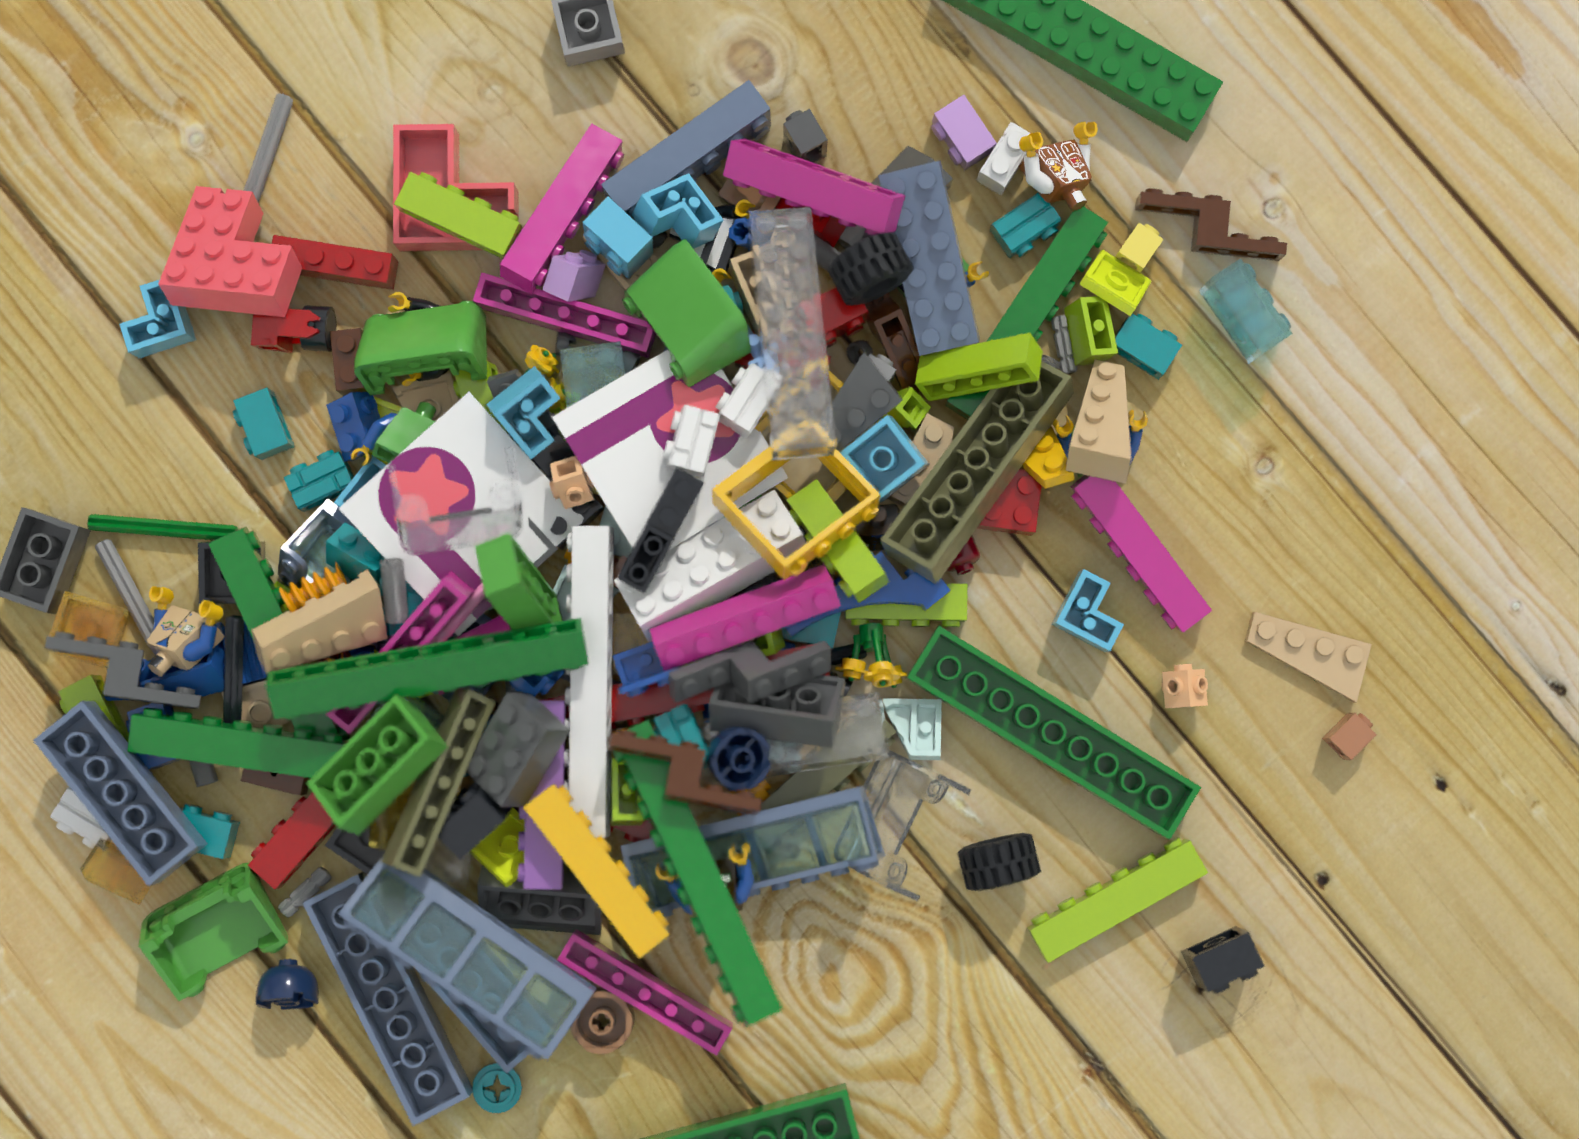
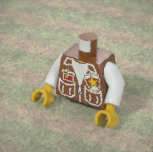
[1018,121,1098,211]

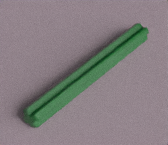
[87,514,238,540]

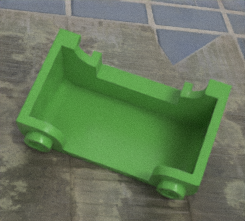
[622,239,751,388]
[354,301,487,396]
[139,863,288,1001]

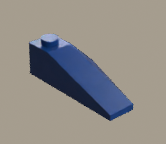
[104,622,225,701]

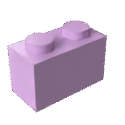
[931,95,997,171]
[542,250,606,302]

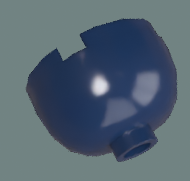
[706,726,771,791]
[255,959,319,1010]

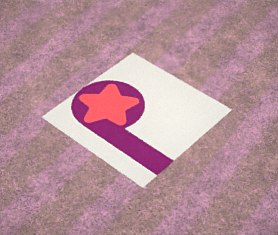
[552,350,788,551]
[339,392,584,636]

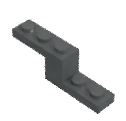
[45,632,201,709]
[668,640,831,703]

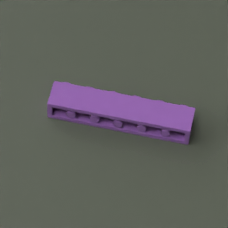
[518,701,566,889]

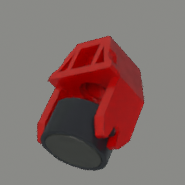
[251,305,337,353]

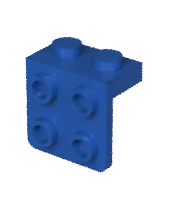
[612,641,683,697]

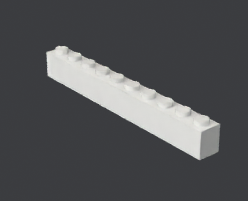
[564,526,614,838]

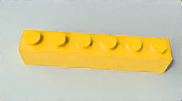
[523,784,670,959]

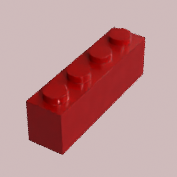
[272,235,399,290]
[247,792,337,890]

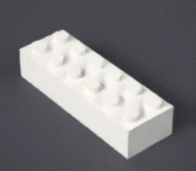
[614,490,806,642]

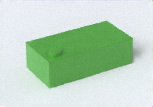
[475,532,563,630]
[307,695,448,835]

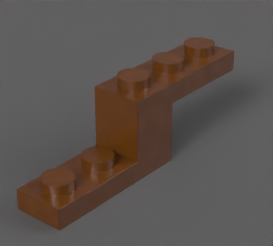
[1135,188,1287,261]
[864,293,920,393]
[608,730,762,816]

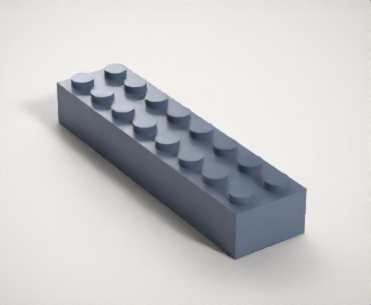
[302,872,473,1126]

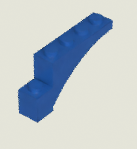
[784,551,951,638]

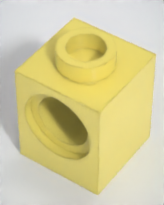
[1115,223,1164,273]

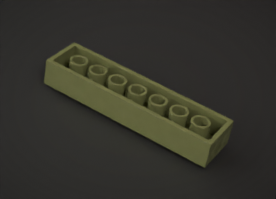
[881,361,1074,584]

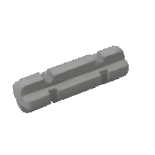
[1051,315,1078,374]
[278,867,331,918]

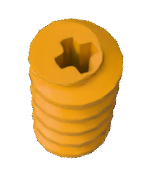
[279,562,348,613]

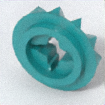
[472,1063,522,1113]

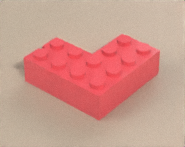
[393,124,519,251]
[158,186,302,317]

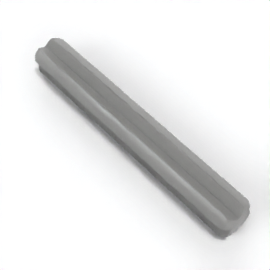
[243,93,293,203]
[95,539,154,648]

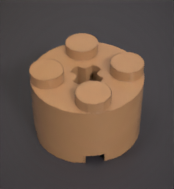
[570,987,635,1054]

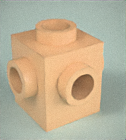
[549,456,595,509]
[1162,664,1208,708]

